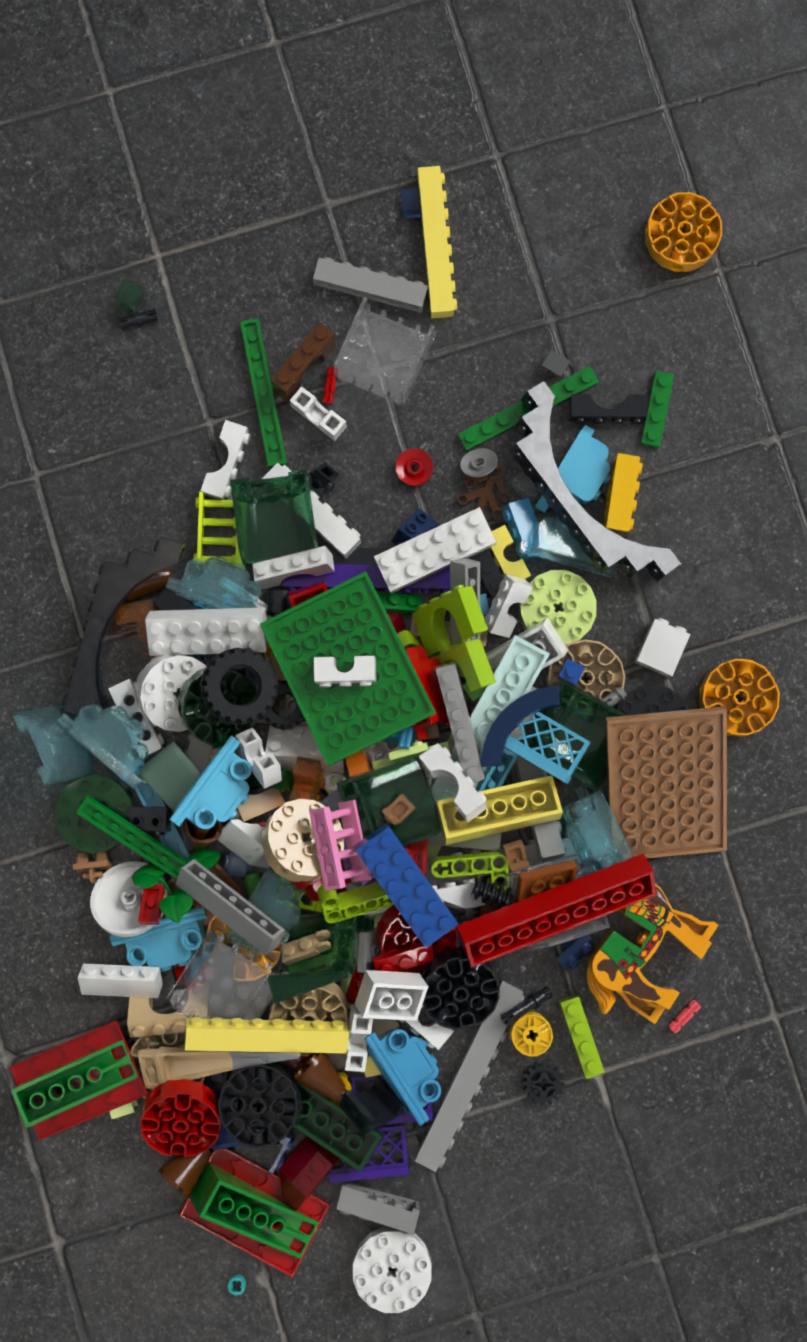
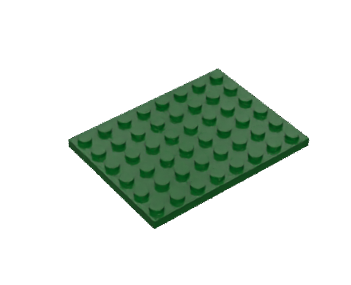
[260,572,436,767]

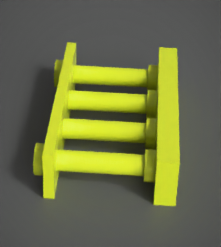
[194,492,247,571]

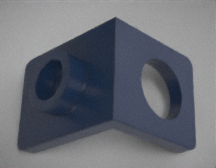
[401,188,422,218]

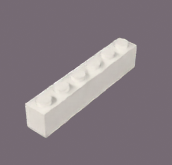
[262,463,361,559]

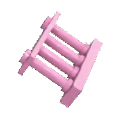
[309,800,372,891]

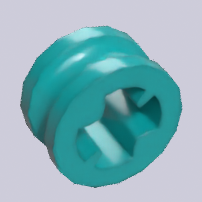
[228,1274,246,1296]

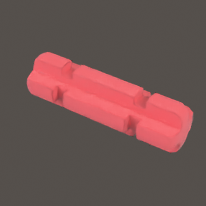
[668,1000,701,1033]

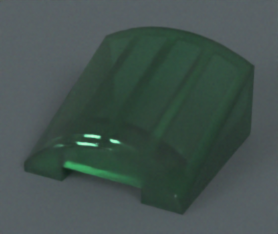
[230,469,318,565]
[527,680,627,792]
[336,756,442,846]
[267,916,358,1004]

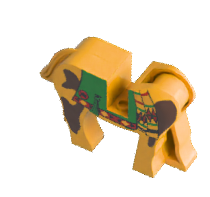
[587,884,718,1024]

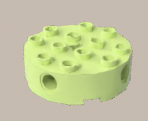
[519,570,596,646]

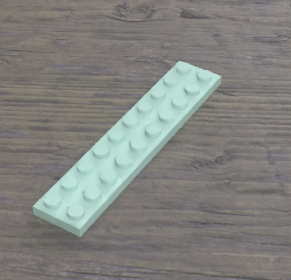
[421,635,550,814]

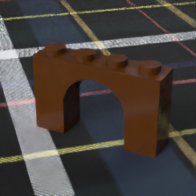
[271,322,336,404]

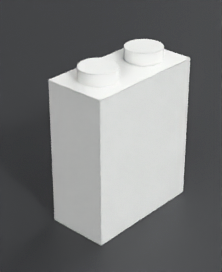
[634,618,690,678]

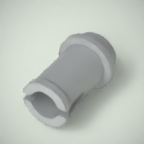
[601,686,627,710]

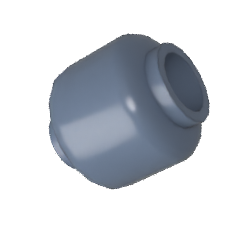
[223,851,252,878]

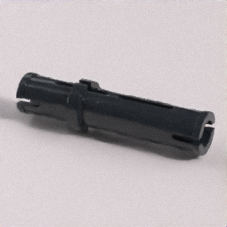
[501,987,552,1026]

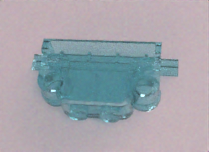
[519,515,613,578]
[166,556,261,609]
[56,704,148,789]
[563,784,633,873]
[226,868,303,955]

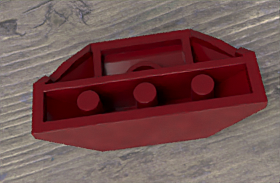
[279,1137,341,1211]

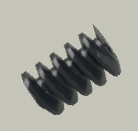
[471,875,515,910]

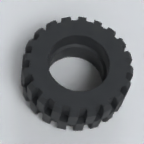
[200,647,279,725]

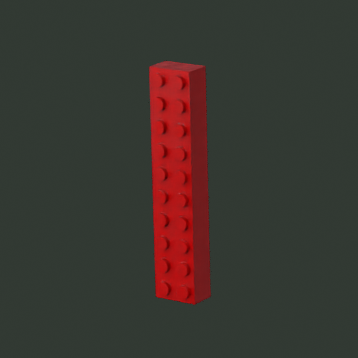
[457,854,657,968]

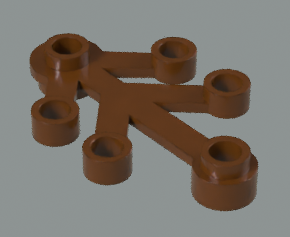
[457,464,511,521]

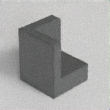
[540,349,571,377]

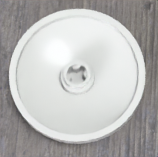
[90,861,169,937]

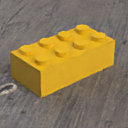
[603,453,643,538]

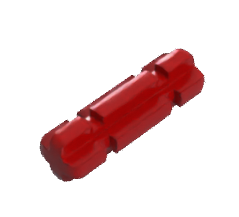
[323,367,337,404]

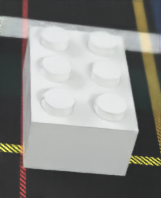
[355,970,428,1021]

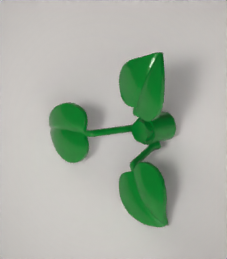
[131,850,221,924]

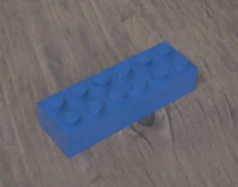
[354,823,459,948]

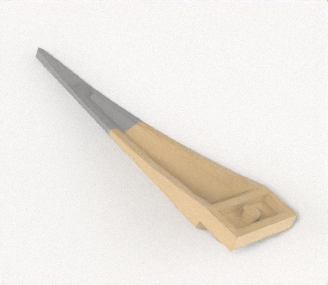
[138,1047,301,1088]

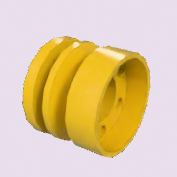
[509,1011,553,1057]

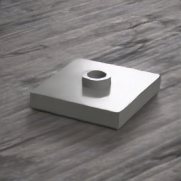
[357,928,382,973]

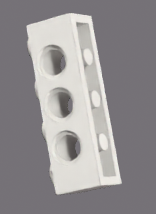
[109,679,165,759]

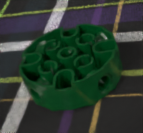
[178,668,257,746]
[54,775,135,853]

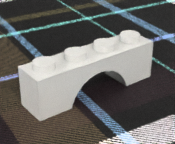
[201,420,250,500]
[253,546,335,589]
[419,743,487,823]

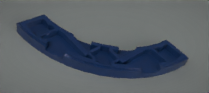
[481,685,560,767]

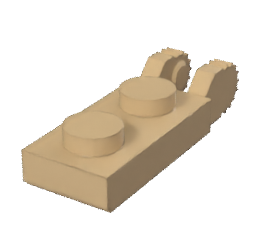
[282,930,331,965]

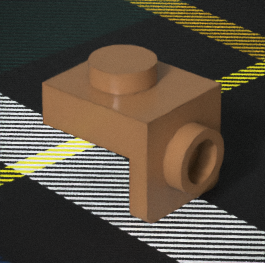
[382,794,416,825]
[502,839,531,874]

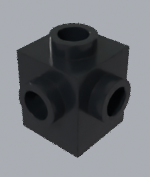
[306,462,339,496]

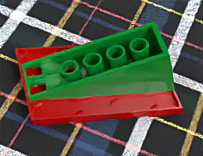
[10,1020,148,1140]
[178,1148,330,1277]

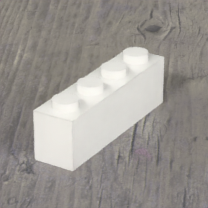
[78,964,163,998]

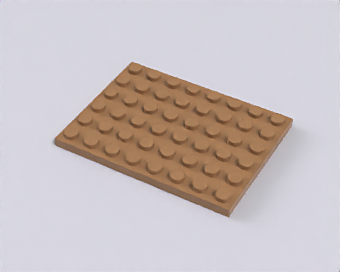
[606,706,727,862]

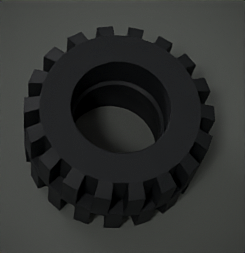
[263,680,305,730]

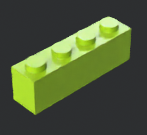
[558,994,605,1079]

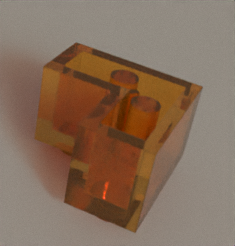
[115,599,156,643]
[289,756,326,803]

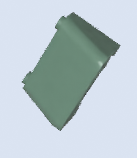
[138,739,201,827]

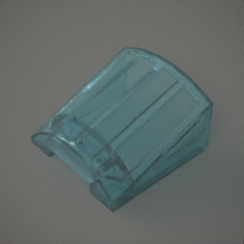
[12,705,94,789]

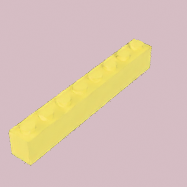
[418,166,457,318]
[184,1017,349,1053]

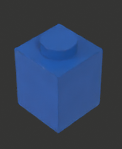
[557,659,585,687]

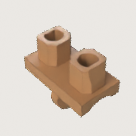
[73,851,112,884]

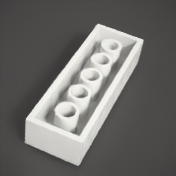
[374,507,496,594]
[145,607,269,656]

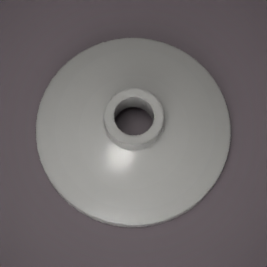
[460,448,498,477]

